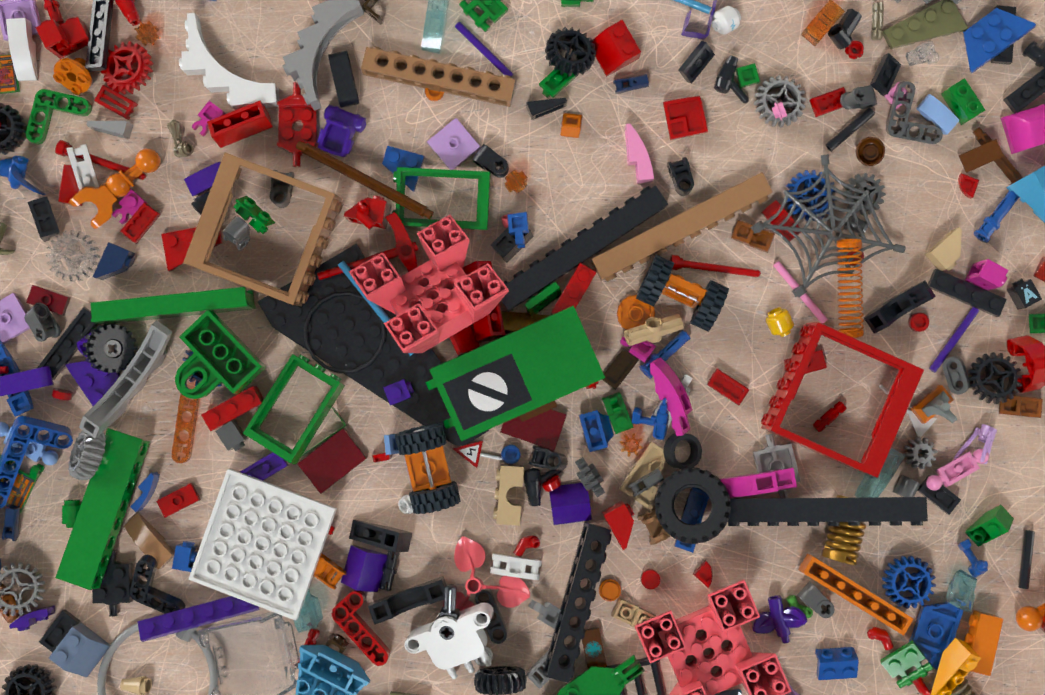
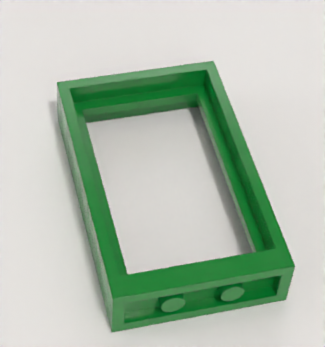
[392,167,491,230]
[243,354,345,465]

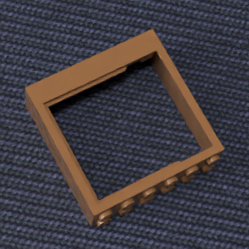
[183,152,343,306]

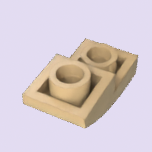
[611,598,656,628]

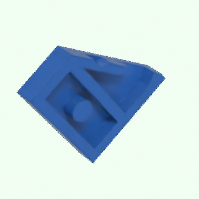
[382,146,424,192]

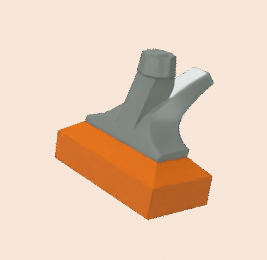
[910,385,957,424]

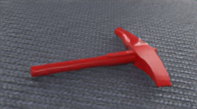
[317,212,418,280]

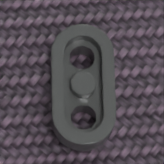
[943,356,970,394]

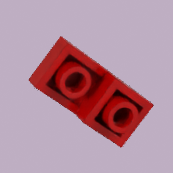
[761,200,801,241]

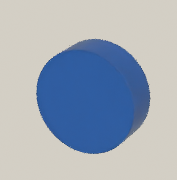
[501,445,520,465]

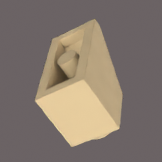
[924,227,962,271]

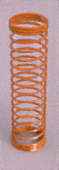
[836,239,864,338]

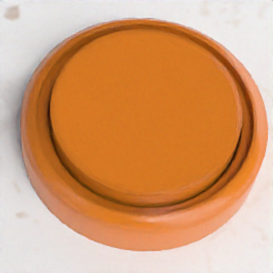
[599,579,621,601]

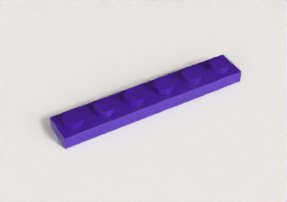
[137,596,260,642]

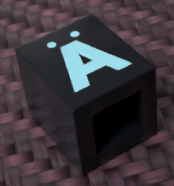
[1007,278,1042,310]

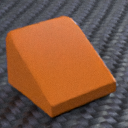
[560,112,582,138]

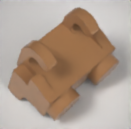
[637,508,671,545]

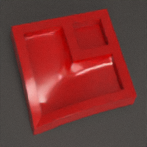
[663,96,708,140]

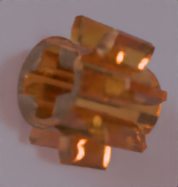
[135,21,160,46]
[505,170,528,194]
[619,433,643,457]

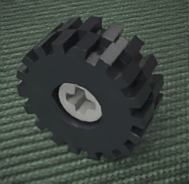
[83,324,138,373]

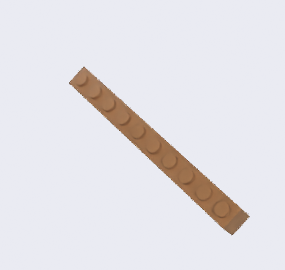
[591,172,773,282]

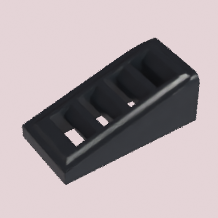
[526,97,567,120]

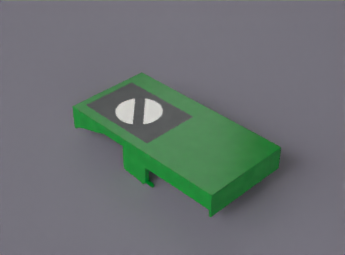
[425,306,605,441]

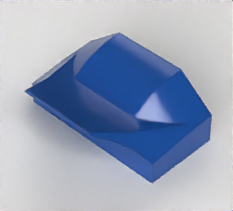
[579,410,614,452]

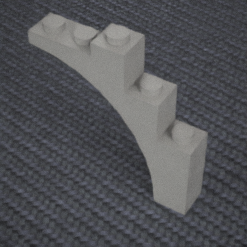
[282,0,364,111]
[79,320,172,439]

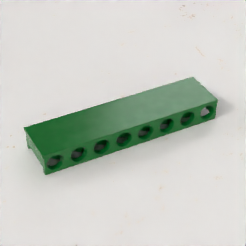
[91,287,256,324]
[55,428,150,590]

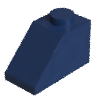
[92,242,135,280]

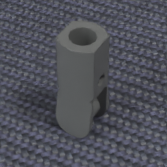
[628,468,664,497]

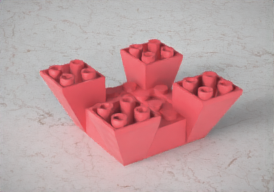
[349,214,509,353]
[634,580,792,695]

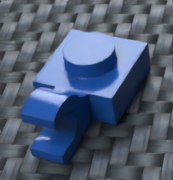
[508,212,529,249]

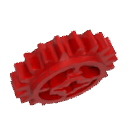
[101,41,154,95]

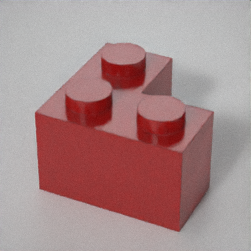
[35,17,89,59]

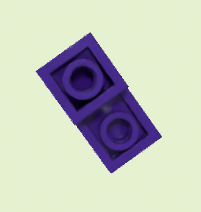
[184,162,221,196]
[9,605,55,631]

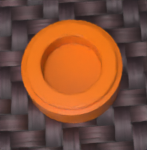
[425,88,444,101]

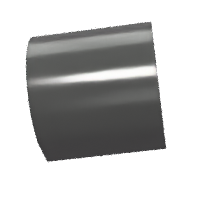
[893,475,921,497]

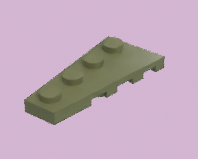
[883,0,968,49]

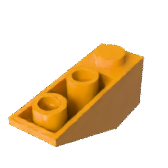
[931,638,981,695]

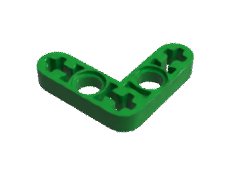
[26,89,92,144]

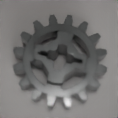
[844,173,886,215]
[575,457,605,498]

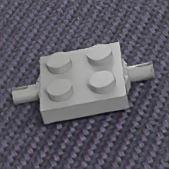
[753,434,800,498]

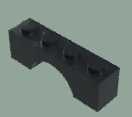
[368,576,446,625]

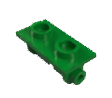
[234,196,275,234]

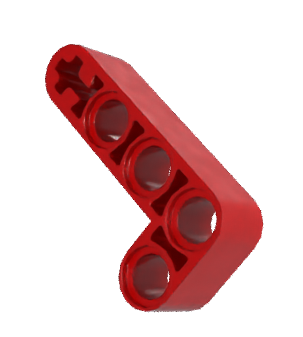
[331,589,390,666]

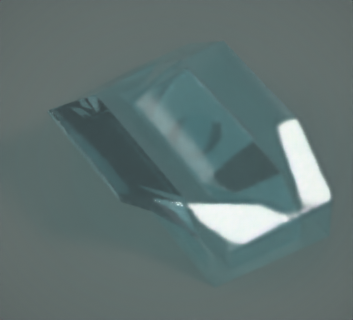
[946,569,977,613]
[294,589,323,633]

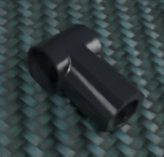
[828,9,862,50]

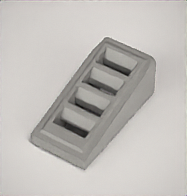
[86,120,133,139]
[526,650,567,689]

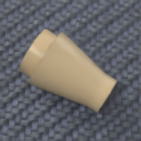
[120,676,152,695]

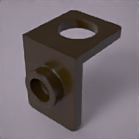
[362,0,383,25]
[325,633,349,654]

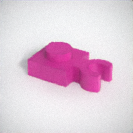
[192,100,226,136]
[112,189,147,224]
[620,337,656,363]

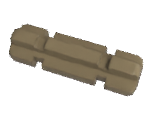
[871,2,884,40]

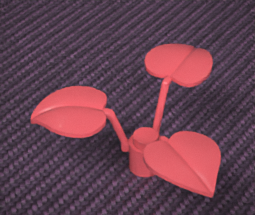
[443,536,530,611]

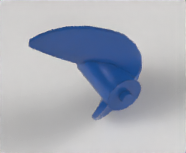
[0,156,45,195]

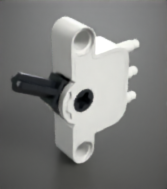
[404,584,494,679]

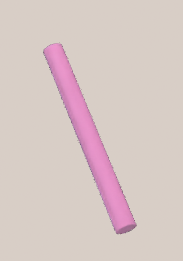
[773,261,828,324]

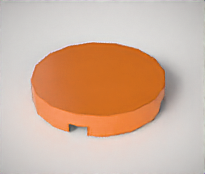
[617,295,655,330]

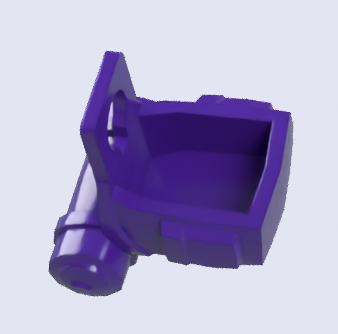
[317,104,366,157]

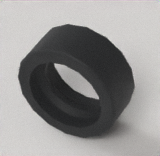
[663,433,702,470]

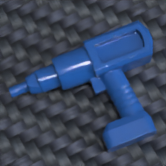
[632,398,669,440]
[958,539,988,578]

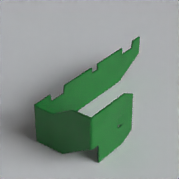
[301,406,347,457]

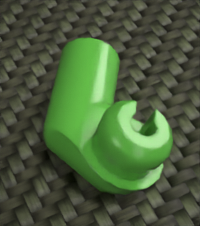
[786,595,813,618]

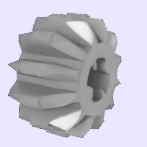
[902,437,938,470]

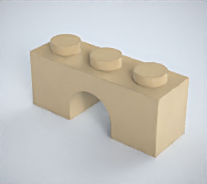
[493,465,524,526]

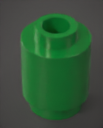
[62,500,81,528]

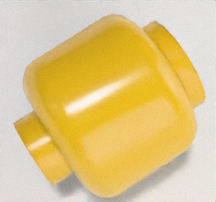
[765,307,794,337]

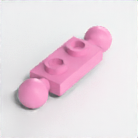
[926,449,989,490]

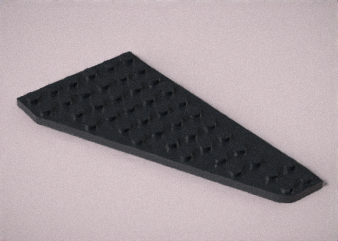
[258,244,489,446]

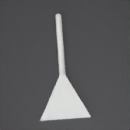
[879,385,937,438]

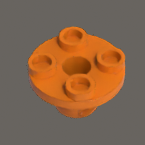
[53,58,92,95]

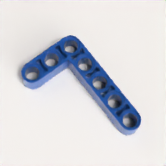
[0,416,73,508]

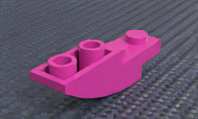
[650,358,693,436]
[720,467,797,498]

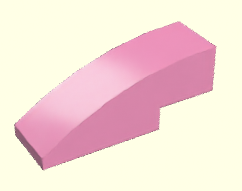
[625,124,654,184]

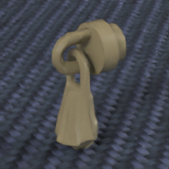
[167,120,194,158]

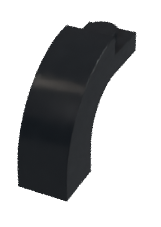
[864,280,936,334]

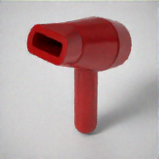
[115,0,141,26]

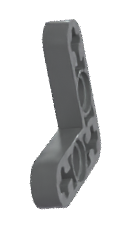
[886,81,943,144]

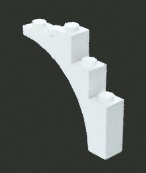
[179,13,280,110]

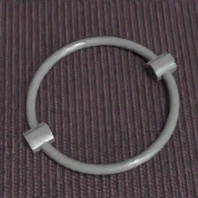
[97,623,218,695]

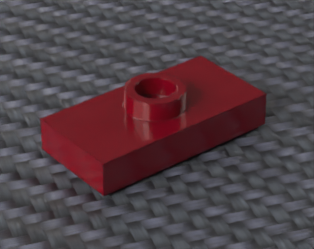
[26,285,70,315]

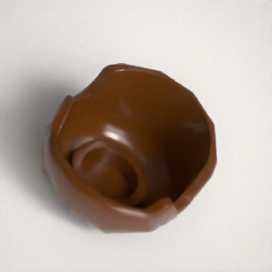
[855,137,885,166]

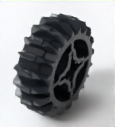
[545,27,596,77]
[0,103,27,155]
[968,352,1023,404]
[1,664,57,695]
[474,666,527,695]

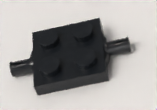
[92,549,133,617]

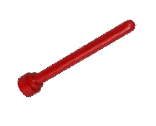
[55,140,146,180]
[670,255,761,277]

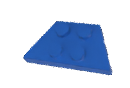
[963,8,1036,74]
[909,600,966,671]

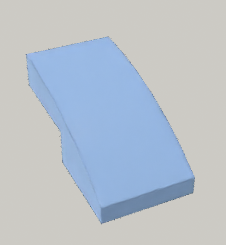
[916,94,959,135]

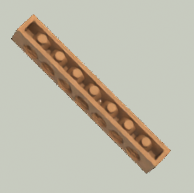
[361,46,515,107]

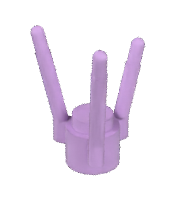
[954,424,997,464]

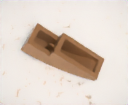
[124,512,175,569]

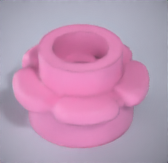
[772,102,787,120]

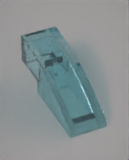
[421,0,450,54]
[854,448,905,498]

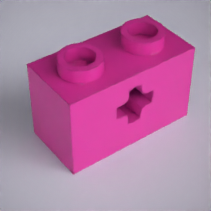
[965,259,1009,290]

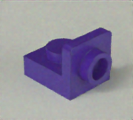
[383,379,414,406]

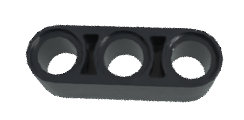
[328,50,359,108]
[475,589,507,644]

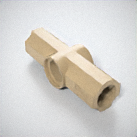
[624,314,683,346]

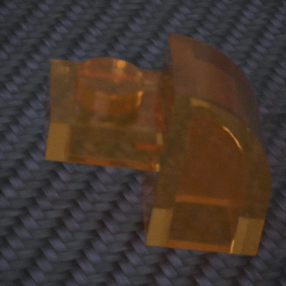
[801,0,845,46]

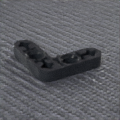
[130,554,186,614]

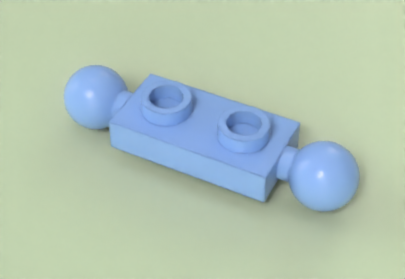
[0,422,58,466]

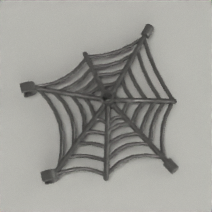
[750,154,906,298]

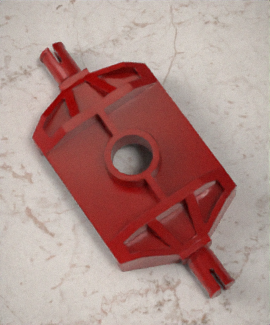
[277,82,317,167]

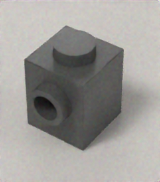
[215,420,248,451]

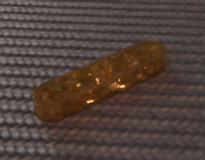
[172,394,199,463]

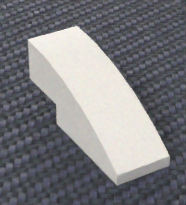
[6,18,38,81]

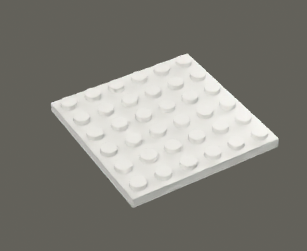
[188,469,337,621]

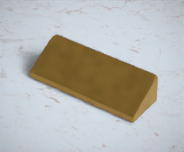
[501,311,550,331]

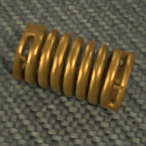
[822,495,866,566]

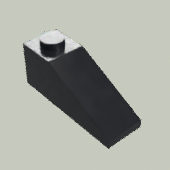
[349,520,412,552]

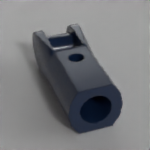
[613,74,649,94]
[2,505,20,541]

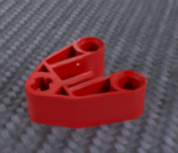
[1006,335,1045,393]

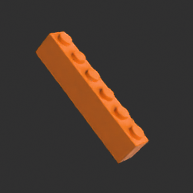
[798,553,914,636]

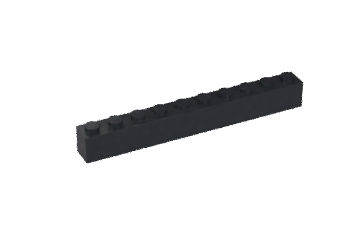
[501,185,668,312]
[728,497,928,526]

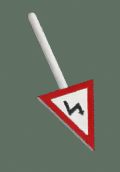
[452,440,503,468]

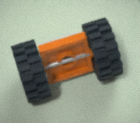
[636,255,729,332]
[395,423,461,514]

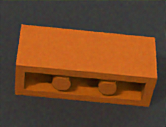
[964,610,1003,676]

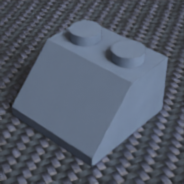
[49,623,110,678]

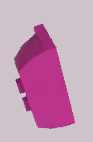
[1000,104,1045,154]

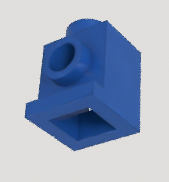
[172,541,198,572]

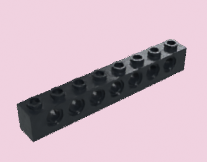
[543,522,612,683]

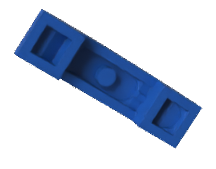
[0,340,34,417]
[674,487,709,553]

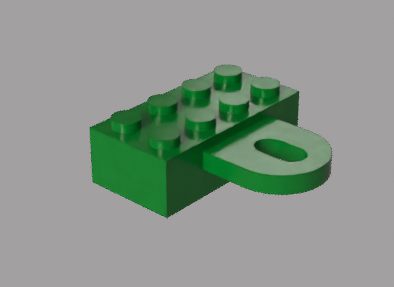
[175,310,266,399]

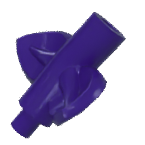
[753,595,807,644]

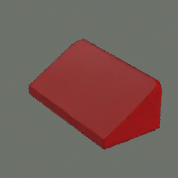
[58,164,83,206]

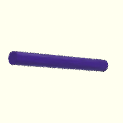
[455,22,514,77]
[929,307,979,373]

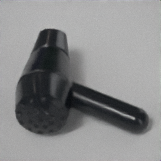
[714,56,749,103]
[524,468,562,506]

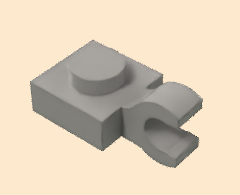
[528,600,560,629]

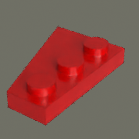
[161,227,223,272]

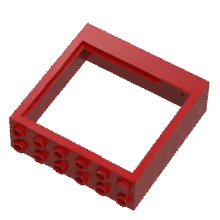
[761,322,924,478]

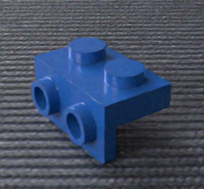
[815,647,859,680]

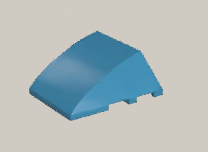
[1006,166,1045,223]
[296,645,371,695]

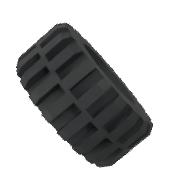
[655,467,731,544]

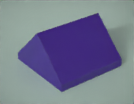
[549,482,592,525]
[341,545,387,592]

